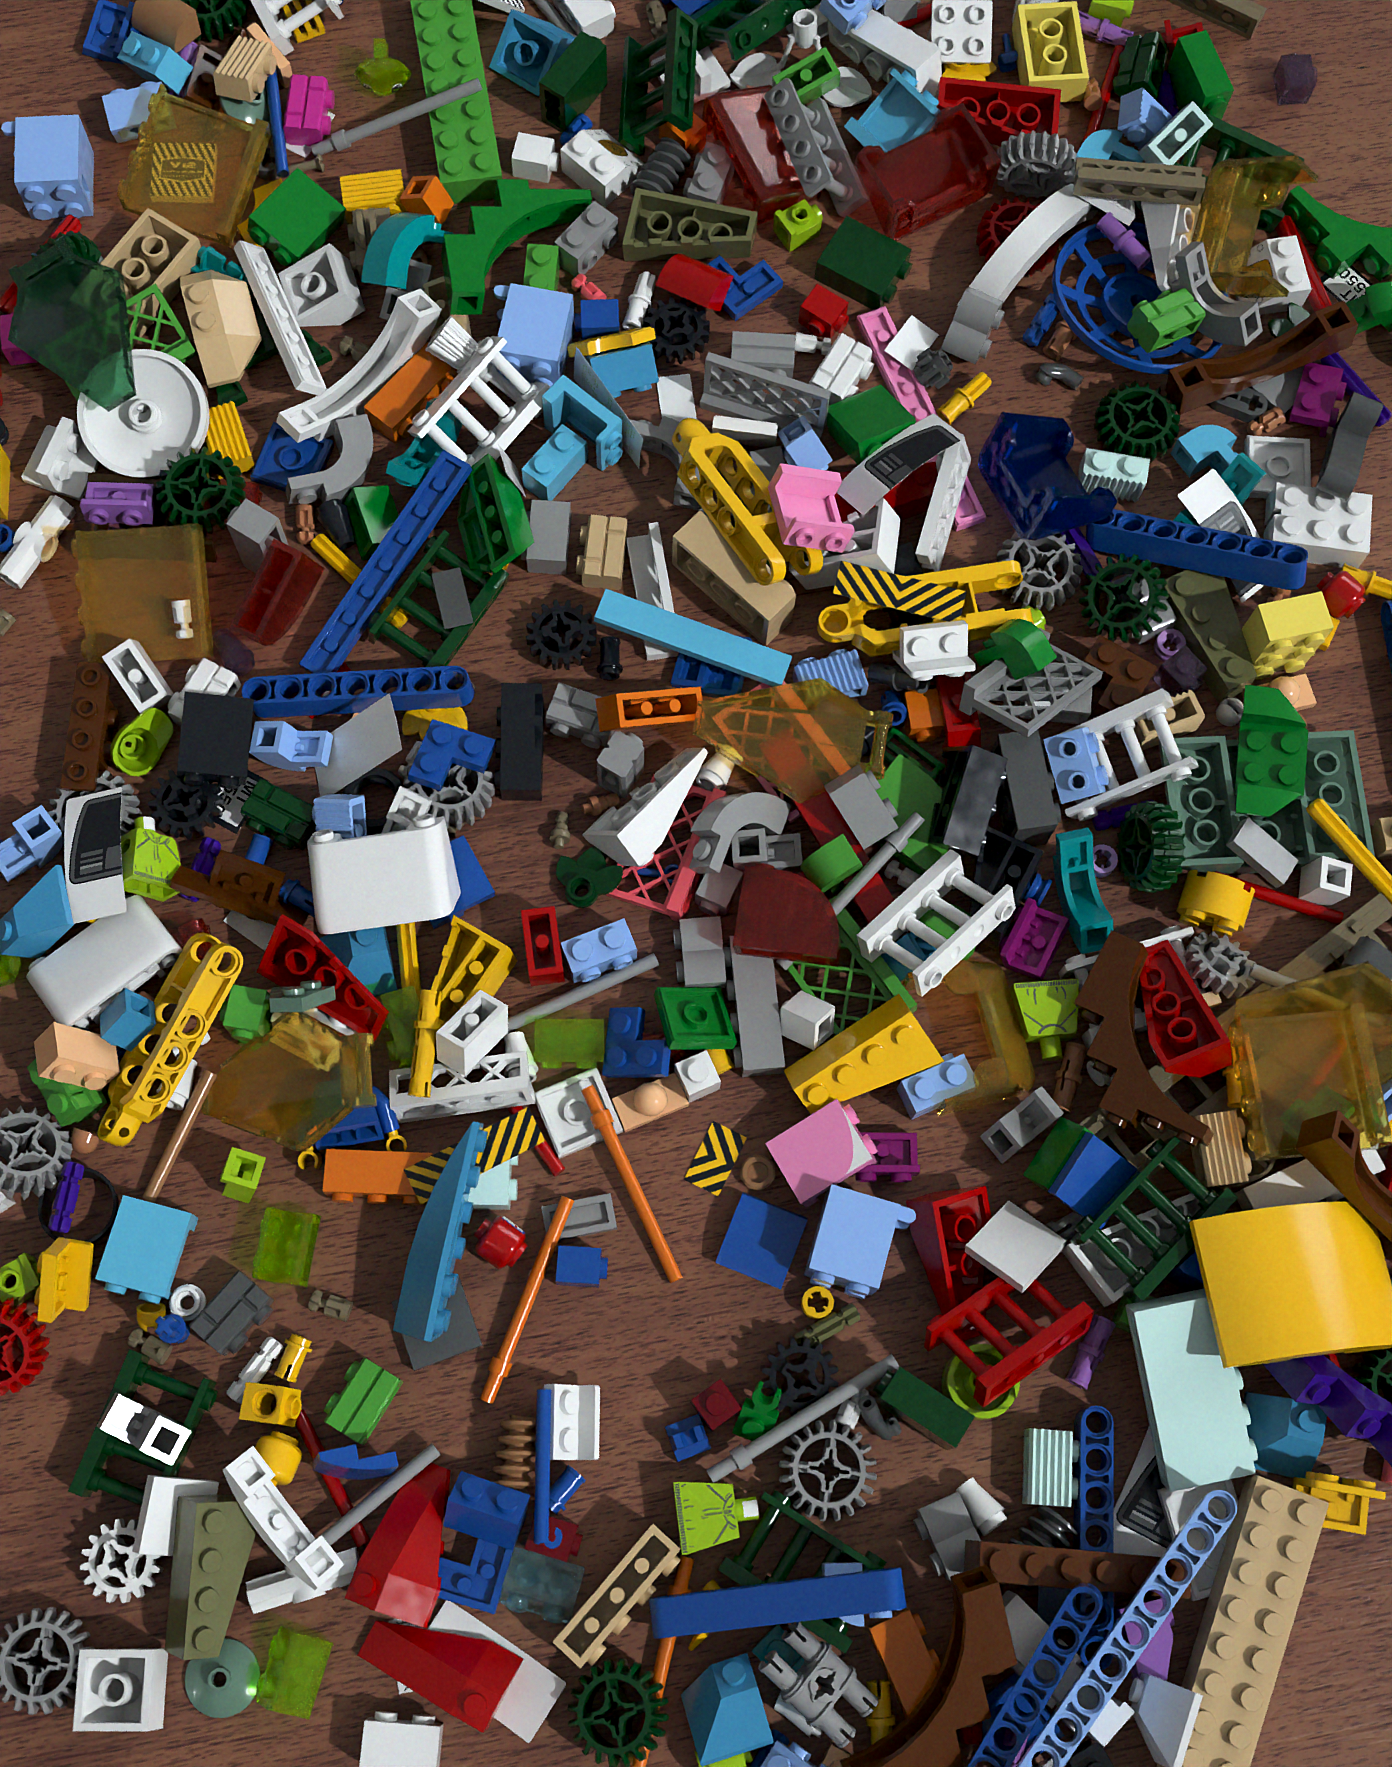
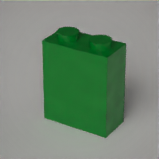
[1166,30,1234,120]
[247,167,346,267]
[826,384,916,465]

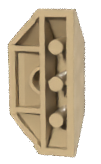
[180,270,262,388]

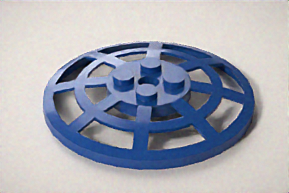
[1052,221,1229,375]

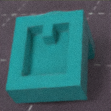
[751,1624,804,1672]

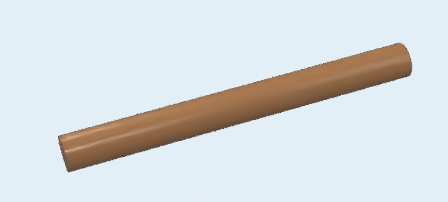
[141,1069,217,1203]

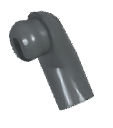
[1035,363,1084,390]
[858,1395,902,1440]

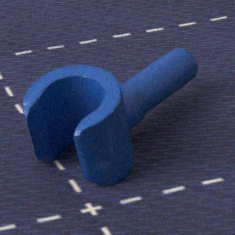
[998,33,1018,73]
[637,864,679,885]

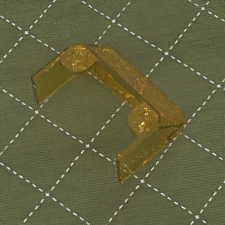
[1191,155,1319,298]
[902,960,1035,1116]

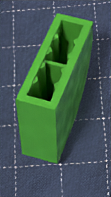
[875,754,948,875]

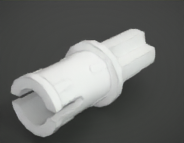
[622,271,657,330]

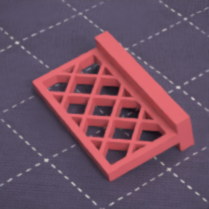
[606,774,727,922]

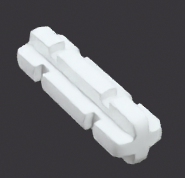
[227,1337,284,1404]

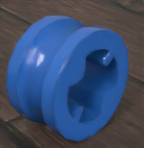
[1024,873,1053,907]

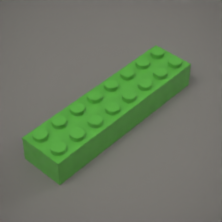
[410,0,502,204]

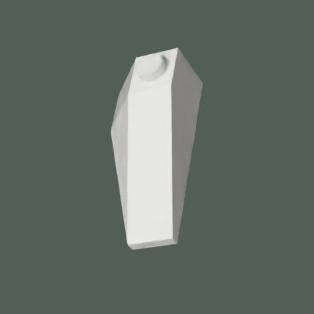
[1141,201,1204,293]
[582,748,708,867]

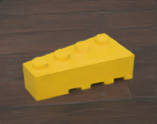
[783,994,945,1114]

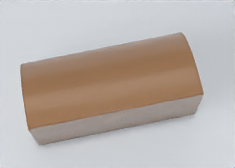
[132,0,201,53]

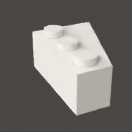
[789,498,901,590]

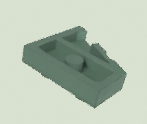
[269,980,336,1012]

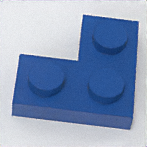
[708,255,783,321]
[408,719,496,791]
[602,1007,671,1078]
[438,1538,516,1614]

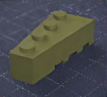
[622,188,758,261]
[1161,569,1257,704]
[165,1494,256,1660]

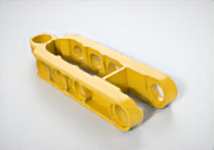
[672,418,823,586]
[817,560,1034,657]
[98,932,243,1147]

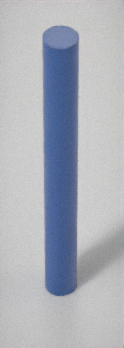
[266,70,289,178]
[534,1389,551,1543]

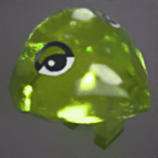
[354,38,412,97]

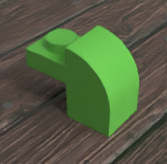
[800,834,864,896]

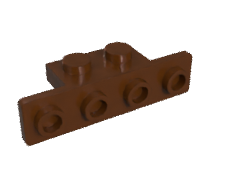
[181,28,247,143]
[60,662,119,792]
[169,850,309,926]

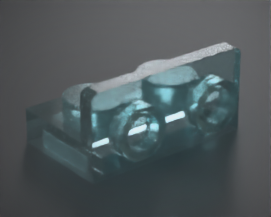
[499,1547,585,1624]

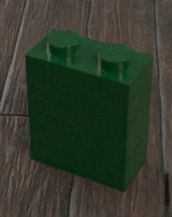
[539,31,607,133]
[814,216,912,310]
[872,1366,975,1450]

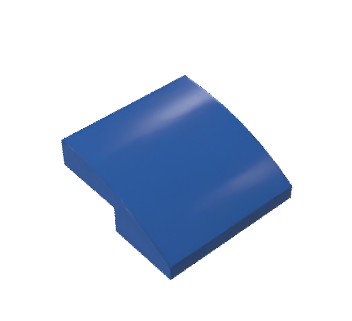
[82,0,151,65]
[671,628,753,702]
[429,835,495,929]
[715,1192,808,1289]
[312,1444,399,1480]

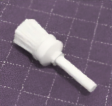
[425,316,543,418]

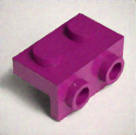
[1289,363,1347,437]
[999,898,1070,981]
[851,1132,920,1182]

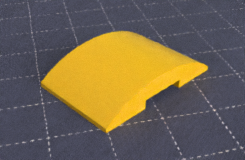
[1189,1201,1392,1368]

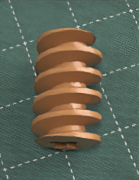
[493,1415,536,1495]

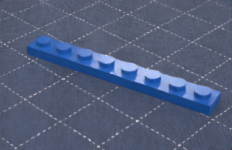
[299,450,472,674]

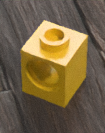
[239,1382,302,1427]

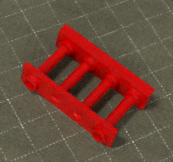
[924,1277,1094,1408]

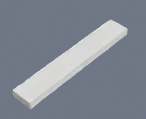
[233,240,327,396]

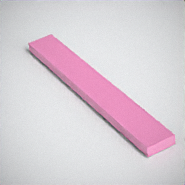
[856,306,986,532]

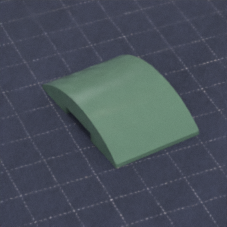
[1159,730,1375,874]

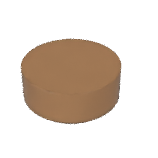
[740,1155,775,1191]

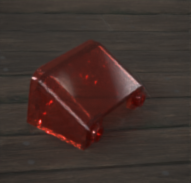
[702,85,822,226]
[855,103,1001,241]

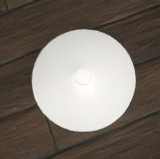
[77,349,210,478]

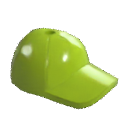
[110,707,173,777]

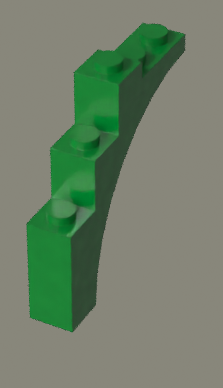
[441,179,592,315]
[1281,185,1392,282]

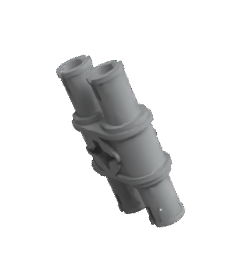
[758,1622,879,1749]

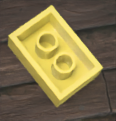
[1011,1,1089,102]
[1242,591,1334,680]

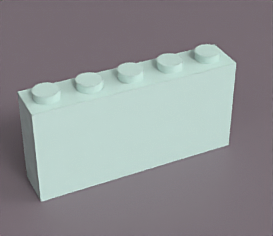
[1125,1288,1258,1492]

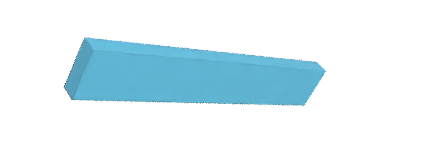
[594,589,792,689]

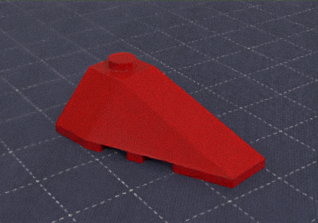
[257,914,389,1042]
[1140,939,1232,1078]
[906,1185,992,1341]
[345,1463,451,1628]
[357,1620,524,1733]

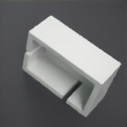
[1263,482,1372,569]

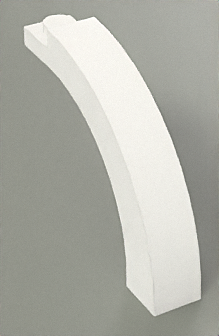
[957,183,1099,305]
[276,289,442,443]

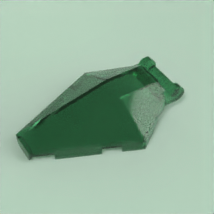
[8,236,136,412]

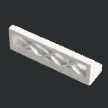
[626,522,679,661]
[389,1051,535,1123]

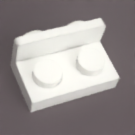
[544,1384,600,1460]

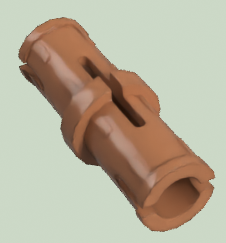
[1052,1042,1088,1114]

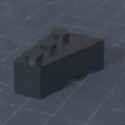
[494,683,545,801]
[928,745,1008,856]
[969,826,1044,950]

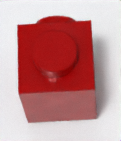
[798,284,849,339]

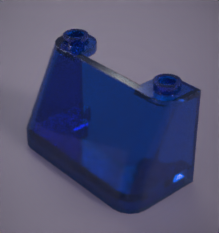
[978,412,1118,541]

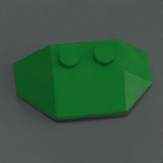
[457,454,534,573]

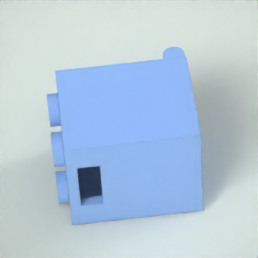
[1,114,94,220]
[494,283,575,387]
[804,1184,916,1299]

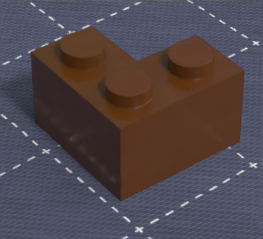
[1084,635,1157,732]

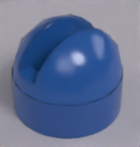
[0,524,15,553]

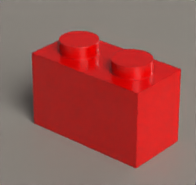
[521,906,565,986]

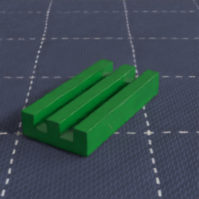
[872,726,945,780]

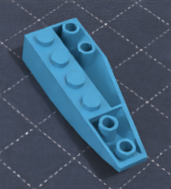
[393,1121,488,1342]

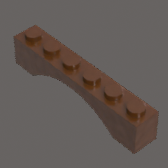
[1165,300,1359,415]
[1296,1110,1392,1243]
[964,1540,1191,1599]

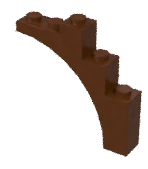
[1074,930,1214,1147]
[840,1565,1018,1767]

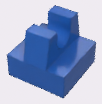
[665,1414,711,1462]

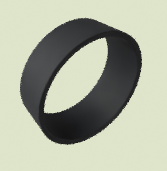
[38,1167,119,1243]

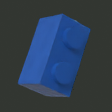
[443,1471,530,1550]

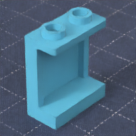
[844,68,943,172]
[542,374,623,471]
[95,1195,198,1305]

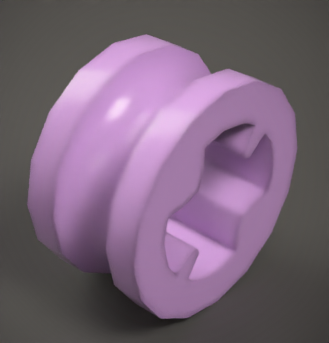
[1153,629,1186,662]
[1093,844,1118,878]

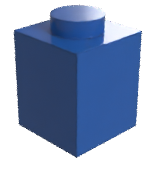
[575,299,619,340]
[556,1245,608,1288]

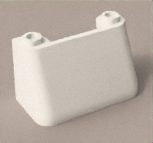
[307,814,461,934]
[26,894,183,1031]

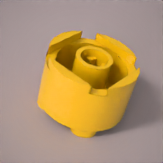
[1177,870,1255,937]

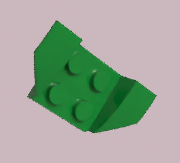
[1234,685,1308,817]

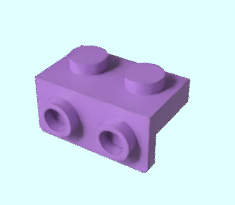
[80,482,156,526]

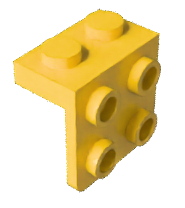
[1292,1471,1386,1535]

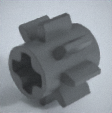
[914,348,953,389]

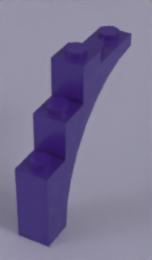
[1263,1355,1392,1466]

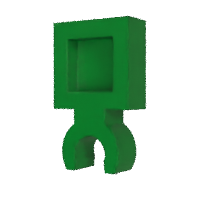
[732,1381,782,1441]

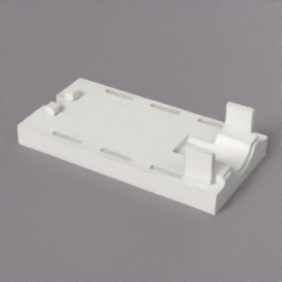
[915,433,971,574]

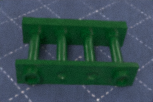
[690,0,821,61]
[618,7,698,156]
[1173,111,1304,234]
[367,530,509,667]
[1070,1136,1238,1303]
[68,1349,218,1506]
[717,1489,887,1654]

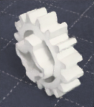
[80,1519,164,1603]

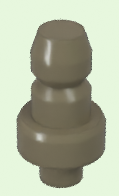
[550,811,570,849]

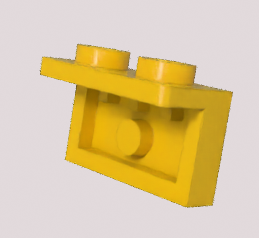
[34,1237,94,1323]

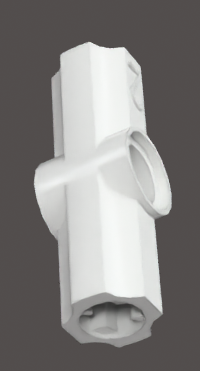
[0,495,76,589]
[246,1547,360,1614]

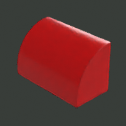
[655,253,734,312]

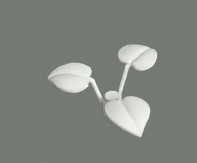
[730,9,872,107]

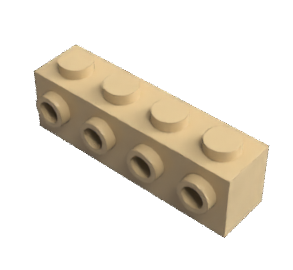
[553,1523,681,1669]

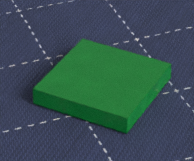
[654,987,737,1050]

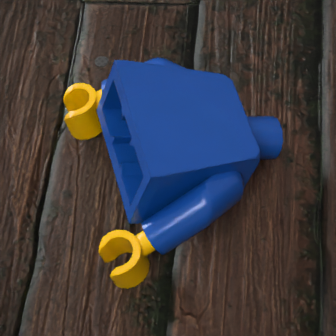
[298,1066,407,1170]

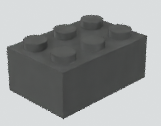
[991,730,1061,846]

